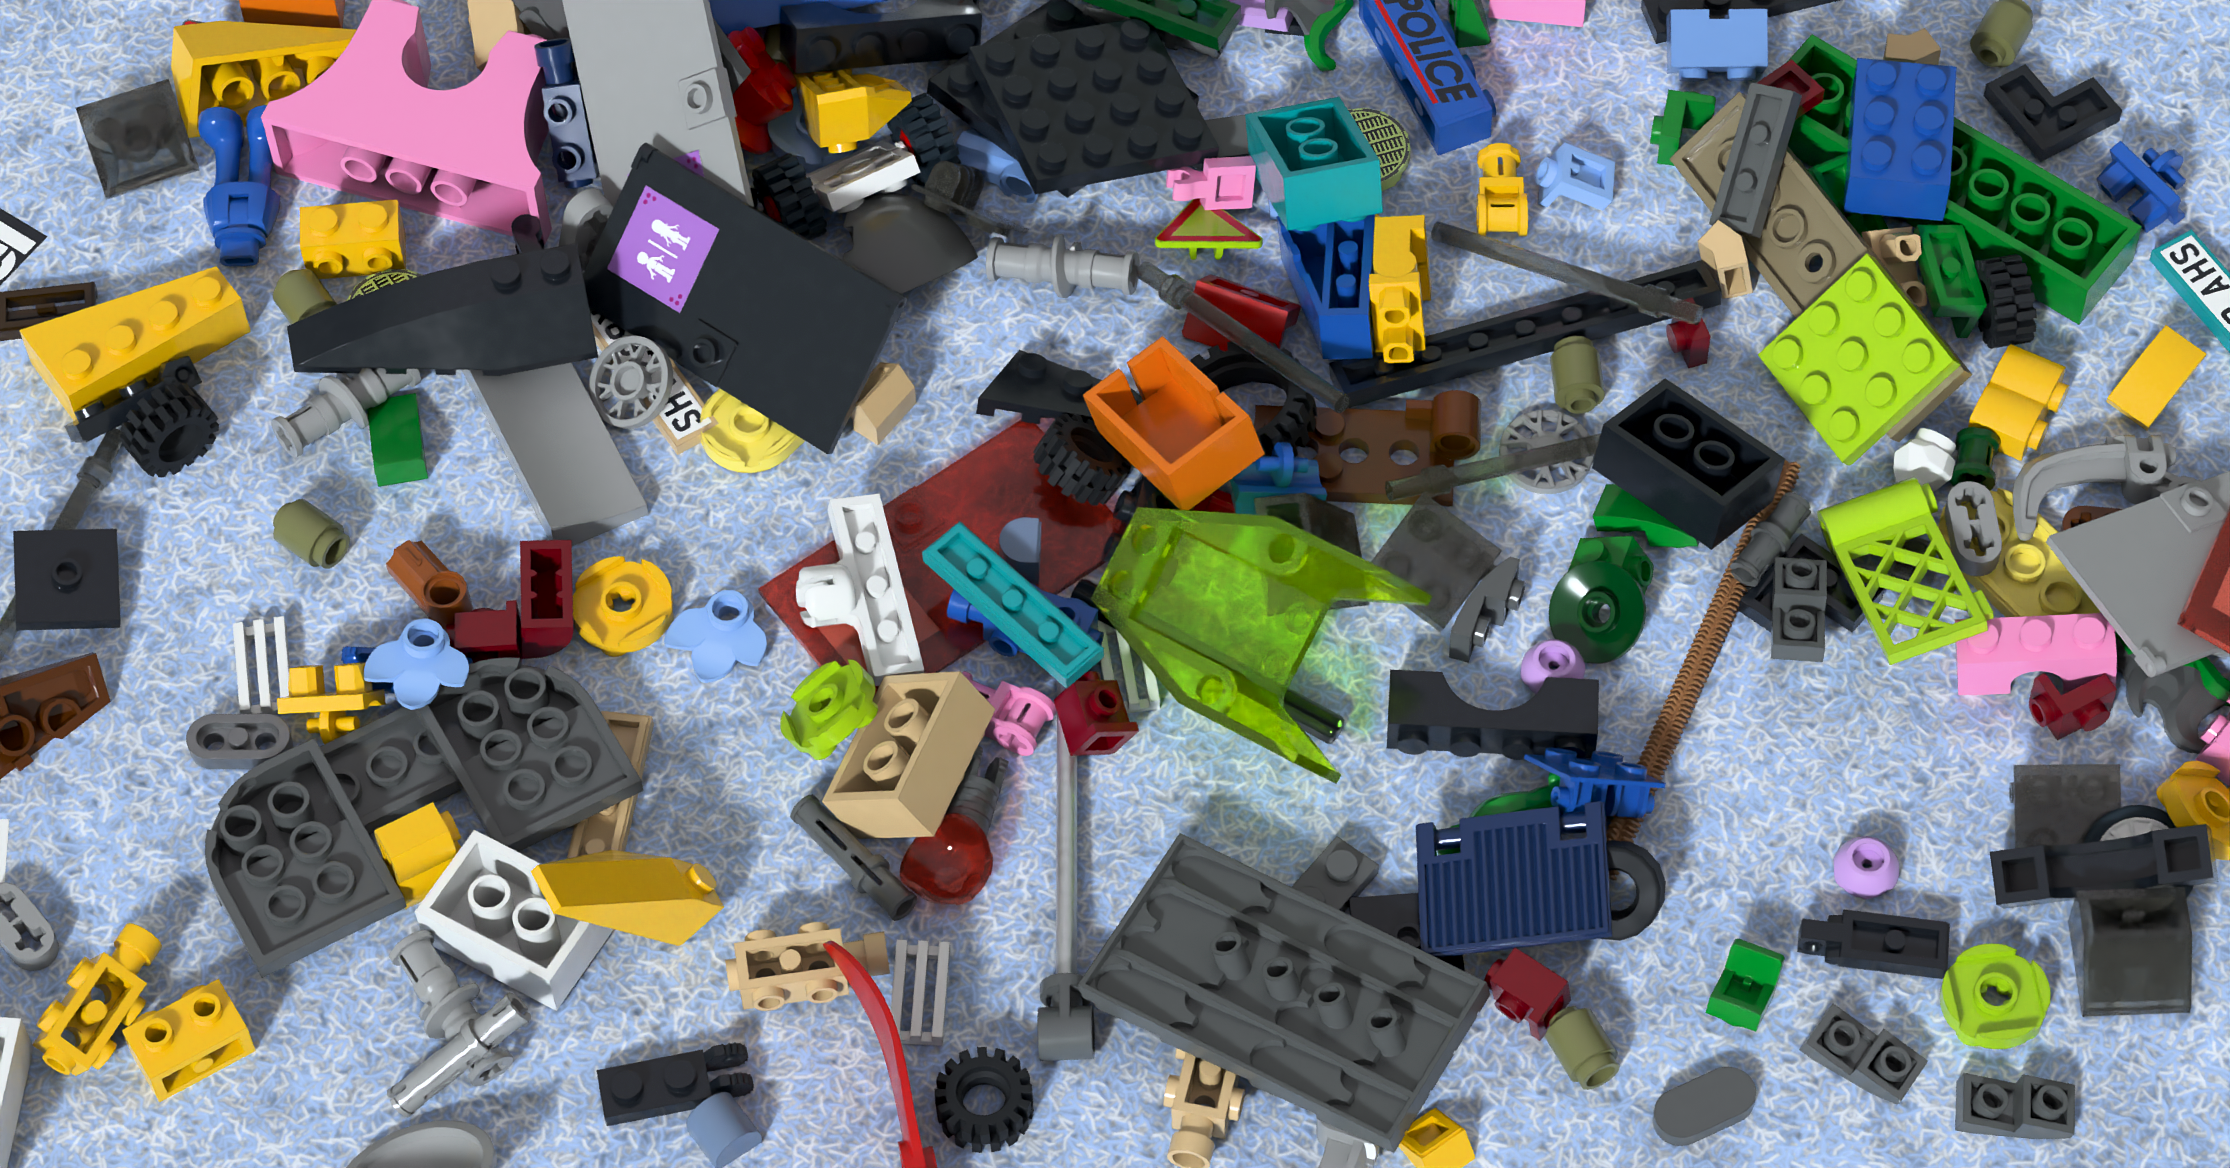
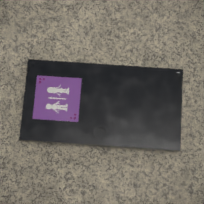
[583,143,907,454]

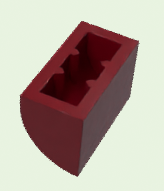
[520,540,573,659]

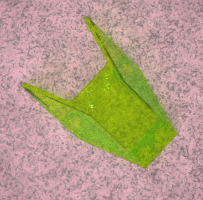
[1091,507,1433,784]

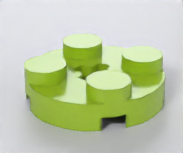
[780,659,878,760]
[1940,943,2051,1049]

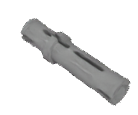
[387,992,531,1117]

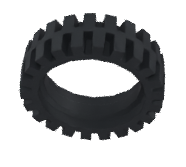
[1190,339,1317,457]

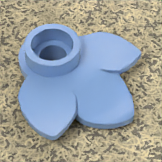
[664,590,767,683]
[364,619,469,710]

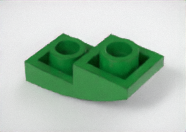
[1593,484,1700,548]

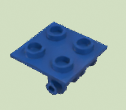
[1524,748,1666,818]

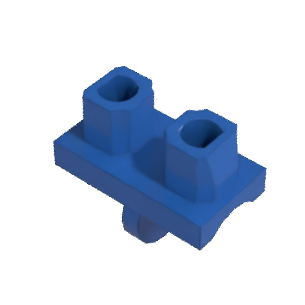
[2096,141,2186,233]
[1230,442,1327,519]

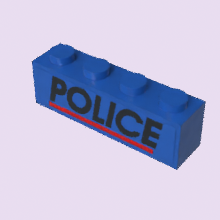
[1359,0,1496,156]

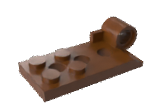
[1254,390,1482,506]

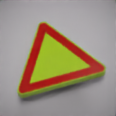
[1155,198,1263,260]

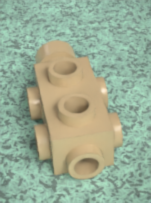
[725,922,890,1011]
[1163,1048,1245,1168]

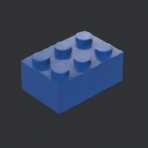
[1844,58,1957,221]

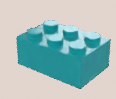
[1245,97,1383,231]

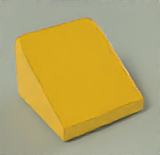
[1398,1108,1475,1168]

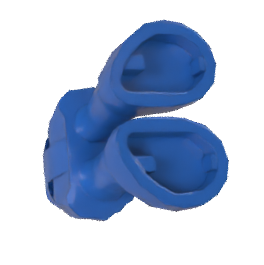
[198,105,281,267]

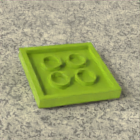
[1758,253,1961,466]

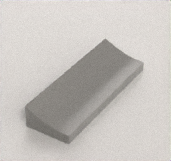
[462,363,649,546]

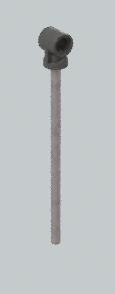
[1037,681,1095,1061]

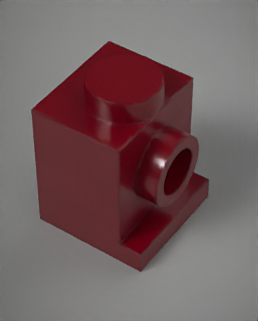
[446,600,522,664]
[1054,671,1139,756]
[1484,947,1571,1041]

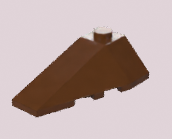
[0,652,111,779]

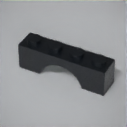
[779,0,982,74]
[1386,669,1599,760]
[1990,824,2219,909]

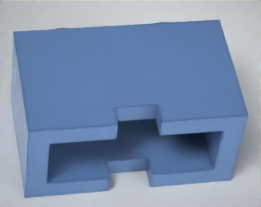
[1666,9,1768,82]

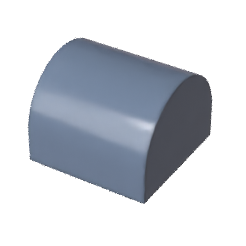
[999,517,1042,585]
[686,1092,763,1168]

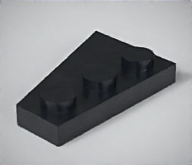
[976,350,1143,428]

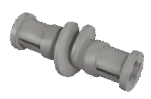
[986,234,1140,298]
[271,368,421,458]
[389,930,514,1086]

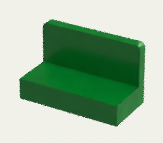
[1913,225,1987,338]

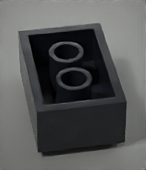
[1592,378,1785,550]

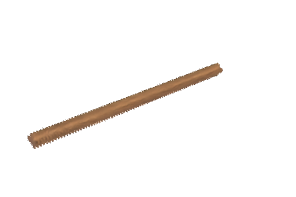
[1606,460,1801,880]

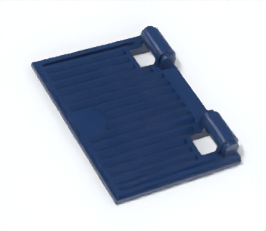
[1416,801,1613,958]

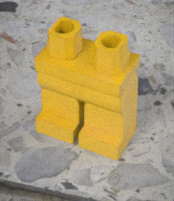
[1369,215,1432,363]

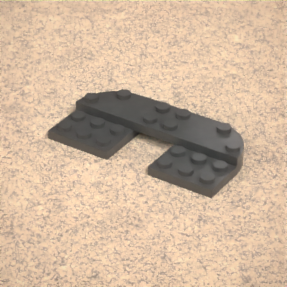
[205,658,644,978]

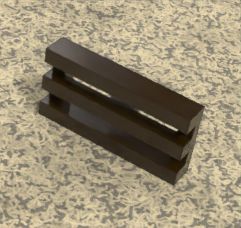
[0,282,98,341]

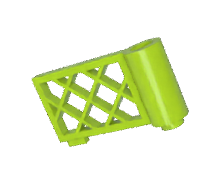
[1817,477,1994,665]

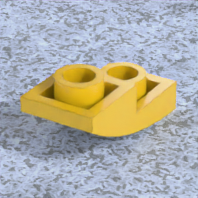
[2106,325,2207,431]

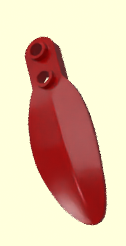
[823,941,937,1168]

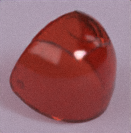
[900,813,993,906]

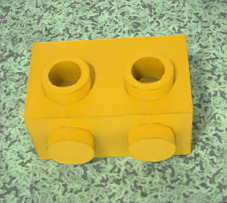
[300,199,406,279]
[122,979,256,1102]

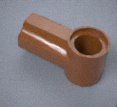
[386,540,474,631]

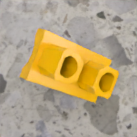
[277,662,386,744]

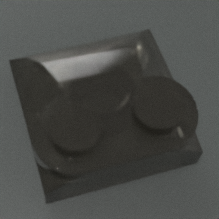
[76,79,199,200]

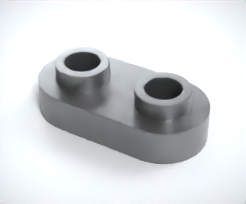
[186,714,293,769]

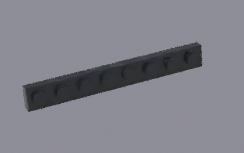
[1329,260,1721,409]

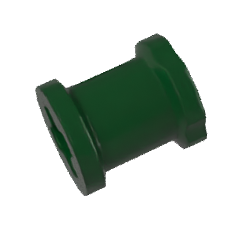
[1950,427,2000,491]

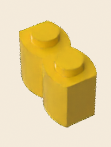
[1968,344,2069,461]
[374,802,461,909]

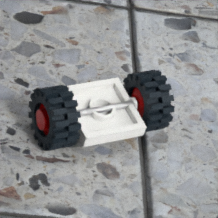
[752,93,961,240]

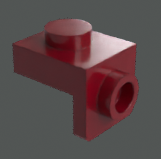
[2029,673,2117,740]

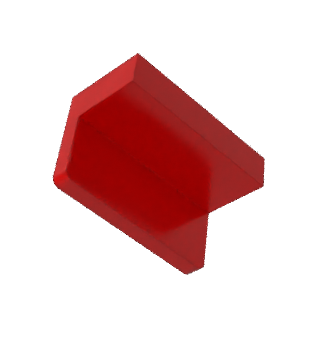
[1182,274,1301,351]

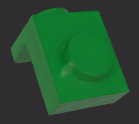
[1650,89,1716,166]
[1568,536,1654,595]
[1705,939,1785,1032]

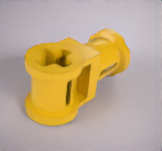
[1476,143,1528,237]

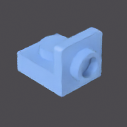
[1535,142,1615,211]

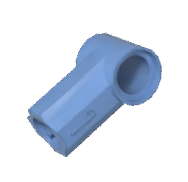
[956,129,1039,203]

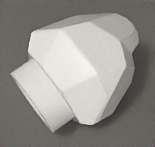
[1893,428,1956,492]

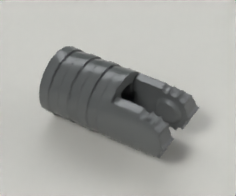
[941,746,1009,844]

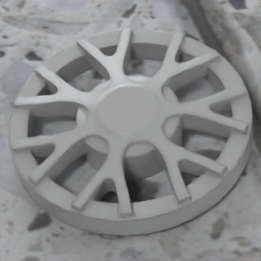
[589,336,673,429]
[1499,410,1594,494]

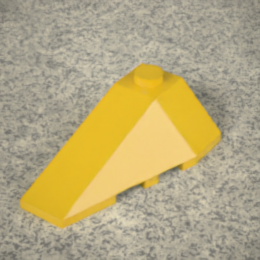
[171,21,357,138]

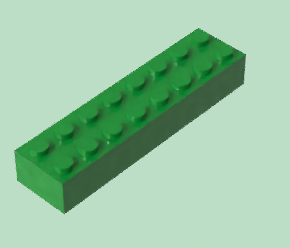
[1787,34,2142,325]

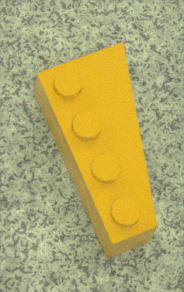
[19,266,251,421]

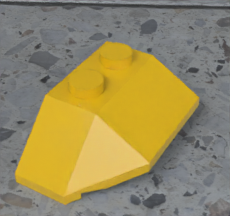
[793,69,912,153]

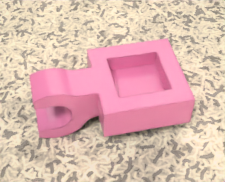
[1166,156,1256,210]

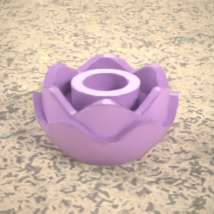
[1520,639,1586,694]
[1833,836,1899,899]

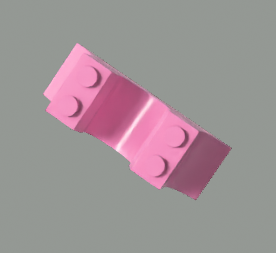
[261,0,556,245]

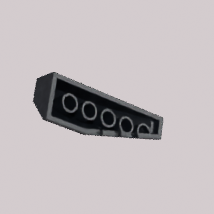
[287,243,598,376]

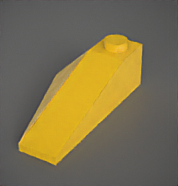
[531,850,724,946]

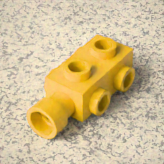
[32,923,162,1076]

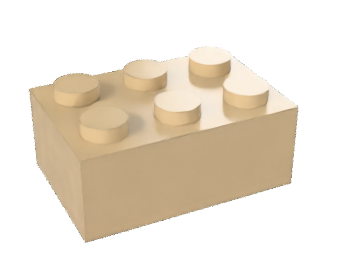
[822,671,996,839]

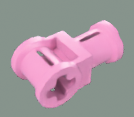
[962,671,1057,756]

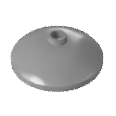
[346,1120,497,1168]

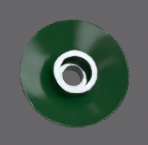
[1549,561,1646,664]

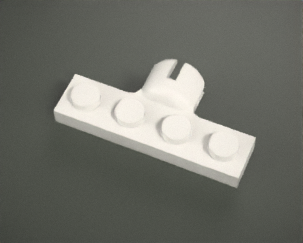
[796,494,924,686]

